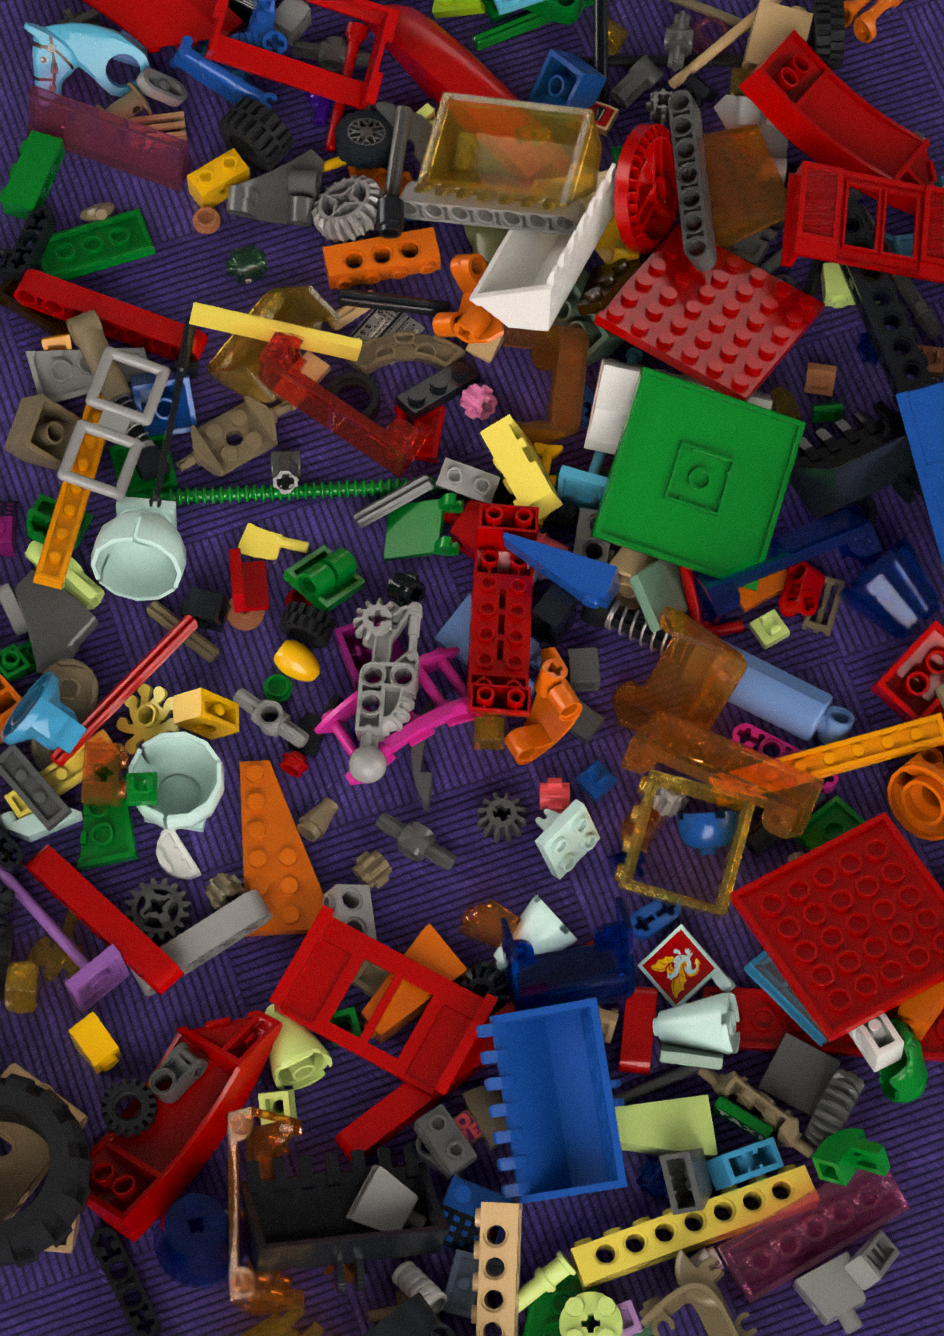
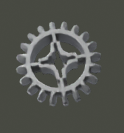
[311,174,384,243]

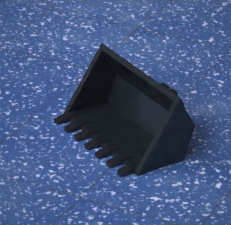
[789,397,923,519]
[239,1144,449,1293]

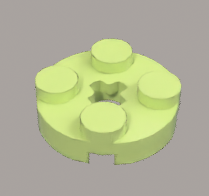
[559,1292,624,1336]

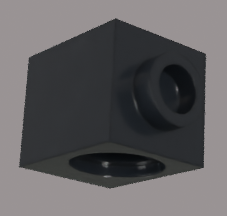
[181,587,231,632]

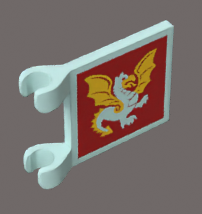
[637,924,736,1007]

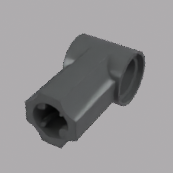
[609,54,665,110]
[271,450,301,494]

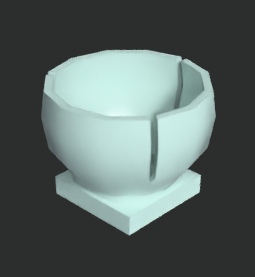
[90,496,186,601]
[128,731,224,832]

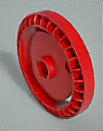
[614,123,679,254]

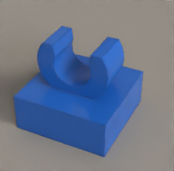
[575,759,618,803]

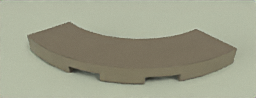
[345,331,466,376]

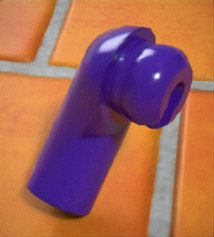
[304,92,331,127]

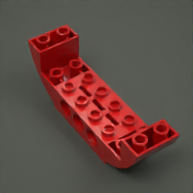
[466,502,539,718]

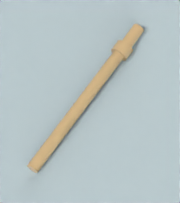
[668,0,783,89]

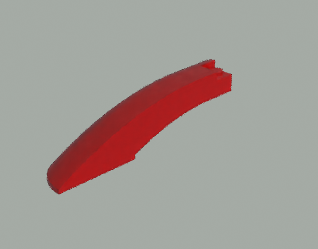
[363,4,585,192]

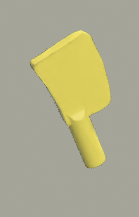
[238,523,310,560]

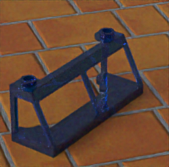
[692,506,883,626]

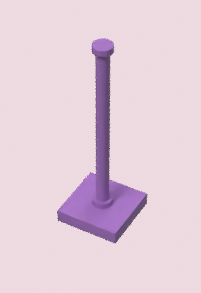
[0,869,130,1014]

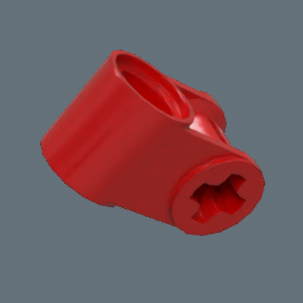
[778,559,825,617]

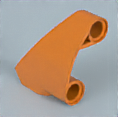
[432,253,504,343]
[504,647,583,765]

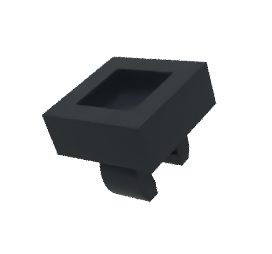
[684,73,719,109]

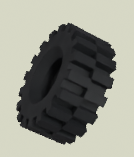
[810,0,845,69]

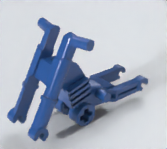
[169,0,287,109]

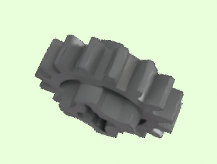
[125,878,191,944]

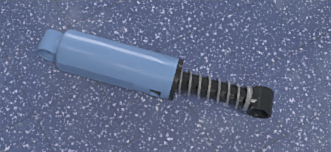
[580,596,855,745]

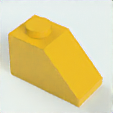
[68,1011,121,1074]

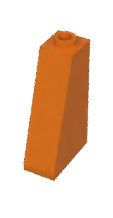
[361,923,467,1044]
[896,981,944,1041]

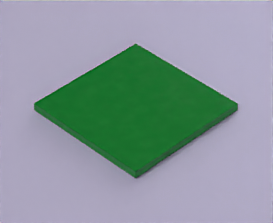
[590,367,806,591]

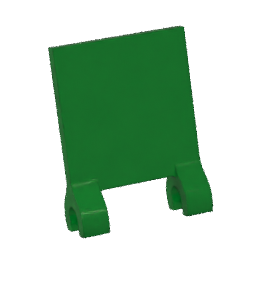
[384,493,464,561]

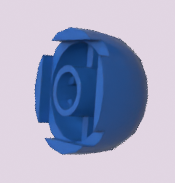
[676,811,737,855]

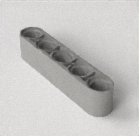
[130,890,273,996]

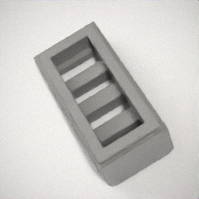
[845,1229,900,1290]

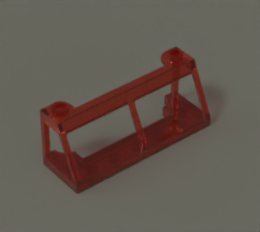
[258,332,433,478]

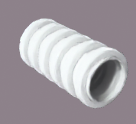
[392,1261,447,1314]

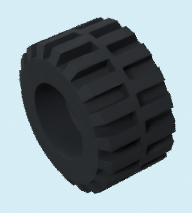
[218,97,293,172]

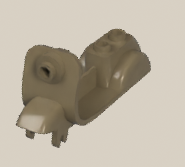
[639,1249,758,1336]

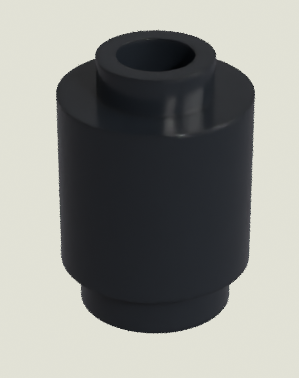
[376,194,404,239]

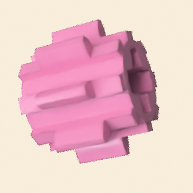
[460,384,498,420]

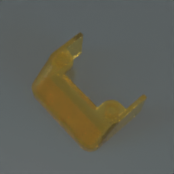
[207,285,341,402]

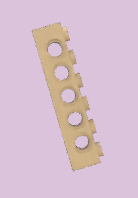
[471,1202,523,1336]

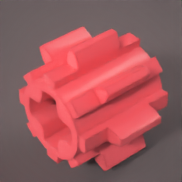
[539,778,570,814]

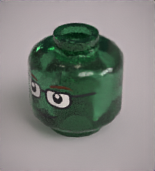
[225,245,268,285]

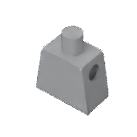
[345,1165,427,1231]
[793,1251,866,1335]

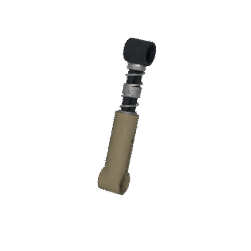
[66,309,171,483]

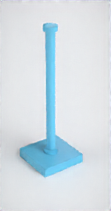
[557,348,644,511]

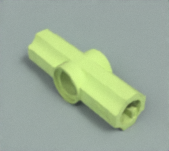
[24,540,105,610]

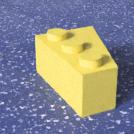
[480,414,563,520]

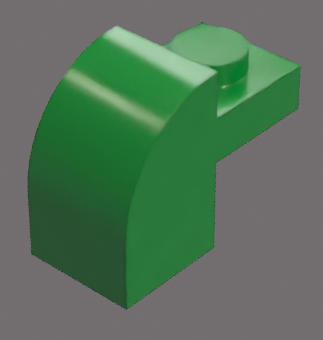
[811,1128,891,1186]

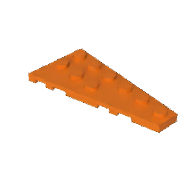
[239,760,324,937]

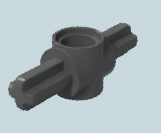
[664,10,694,72]
[293,36,371,73]
[375,813,457,871]

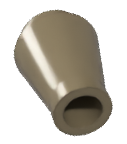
[297,797,339,842]

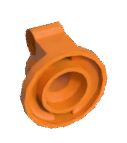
[887,747,944,841]

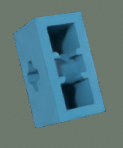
[706,1137,784,1191]

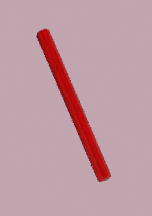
[49,615,198,767]

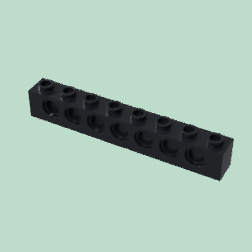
[839,196,937,414]

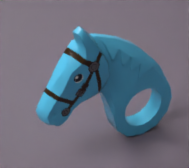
[23,22,151,102]

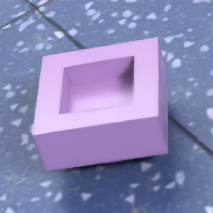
[617,1299,643,1336]

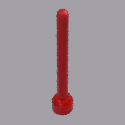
[325,22,369,152]

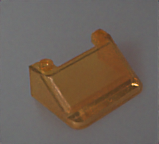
[611,605,747,749]

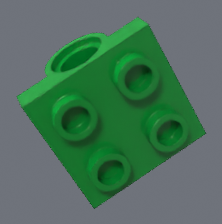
[283,545,366,614]

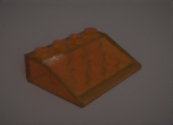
[688,124,787,248]

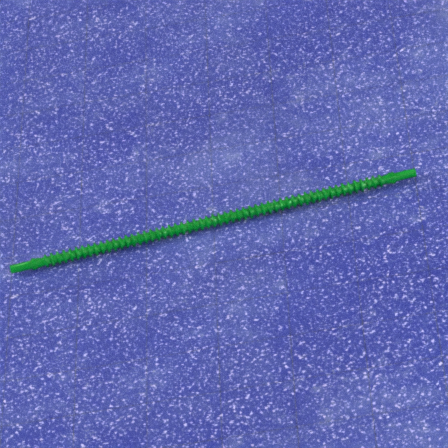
[125,468,610,506]

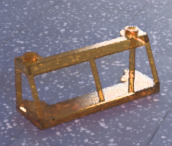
[620,709,825,839]
[228,1107,305,1316]

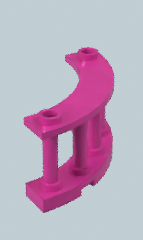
[314,647,483,785]

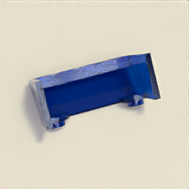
[500,897,636,1012]

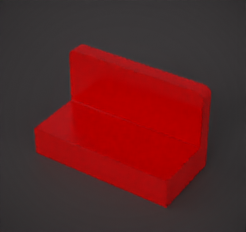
[228,548,270,613]

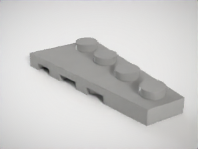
[25,347,149,403]

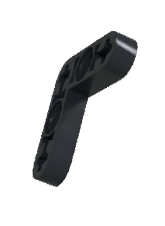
[0,206,57,281]

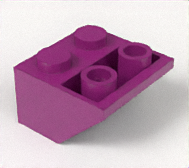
[334,622,404,692]

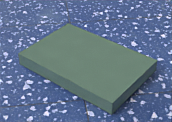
[629,559,688,633]

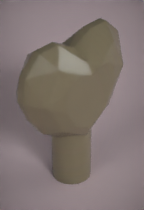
[80,201,115,222]

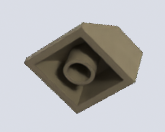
[4,394,81,471]

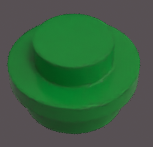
[263,674,293,703]

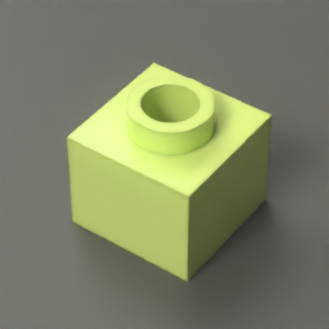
[258,1089,297,1125]

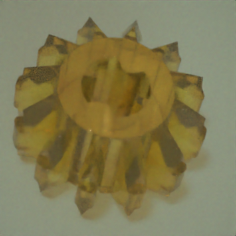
[4,961,40,1014]

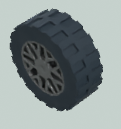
[335,110,394,170]

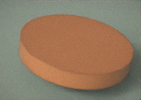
[227,598,265,631]

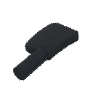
[287,694,344,758]

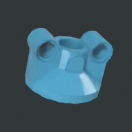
[0,671,87,754]

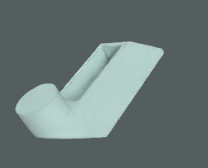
[0,807,84,842]

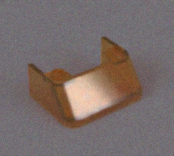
[492,324,589,448]

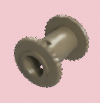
[95,82,152,137]

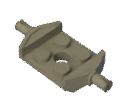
[176,395,292,477]
[697,1068,816,1159]

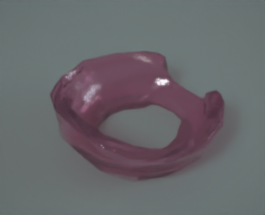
[691,17,733,54]

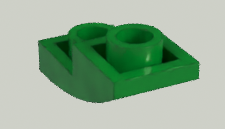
[0,640,36,681]

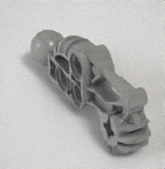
[348,598,423,784]

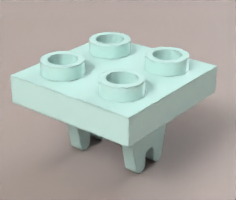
[535,799,600,880]

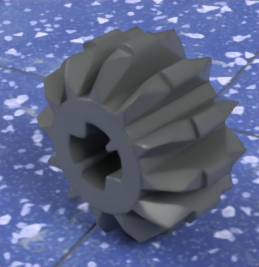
[477,791,527,843]

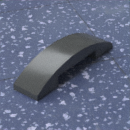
[411,689,443,811]

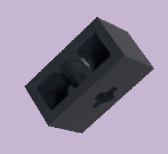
[531,584,577,648]

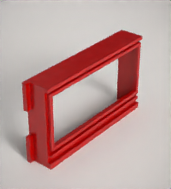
[204,0,400,110]

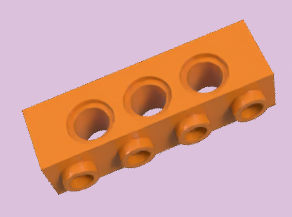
[322,226,441,290]

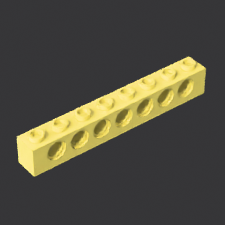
[569,1164,819,1291]

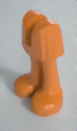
[843,0,903,44]

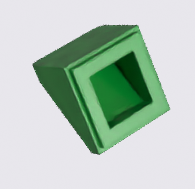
[810,401,843,423]

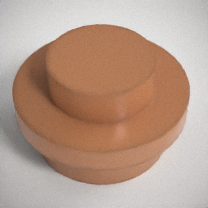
[192,207,221,234]

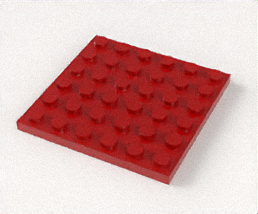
[594,224,825,402]
[729,812,944,1043]

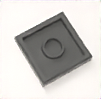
[757,1033,841,1116]

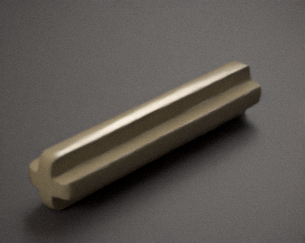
[146,600,220,663]

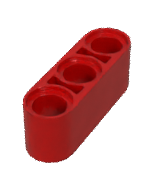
[618,985,658,1075]

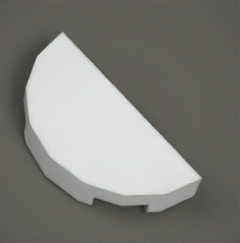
[156,829,202,879]

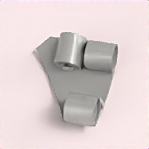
[713,95,788,184]

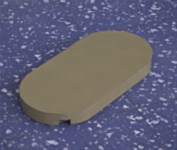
[31,659,99,771]

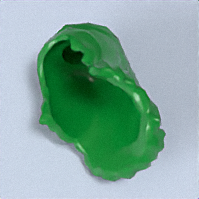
[878,1018,928,1104]

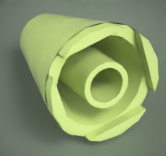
[265,1004,332,1090]

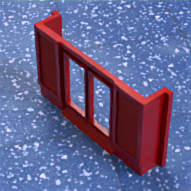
[780,160,944,284]
[269,905,498,1100]

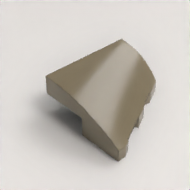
[462,1085,507,1151]

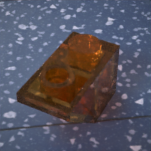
[458,899,521,948]

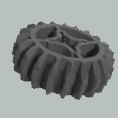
[804,1069,864,1149]

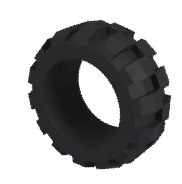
[0,1073,93,1268]

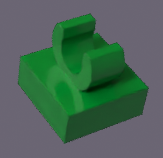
[126,772,158,806]

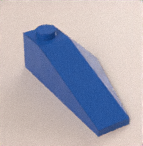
[503,532,620,609]

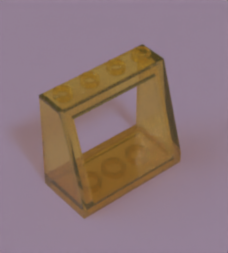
[614,769,757,919]

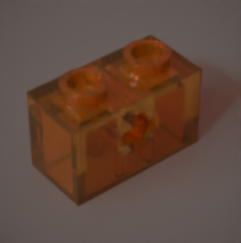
[81,742,129,807]

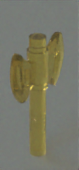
[27,910,84,983]

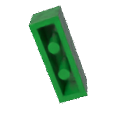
[0,130,66,220]

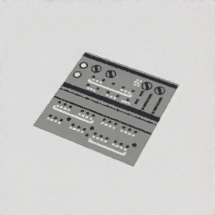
[350,309,425,366]

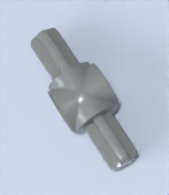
[233,688,309,748]

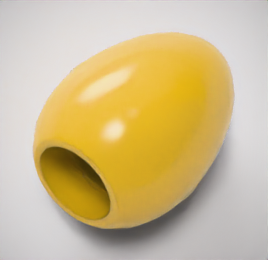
[273,640,320,682]

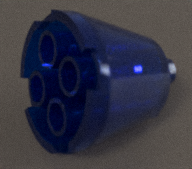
[838,537,941,640]
[154,1193,247,1288]

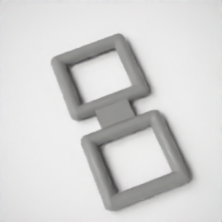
[57,346,170,500]

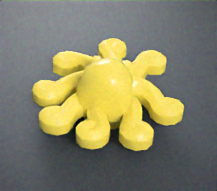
[116,683,181,755]

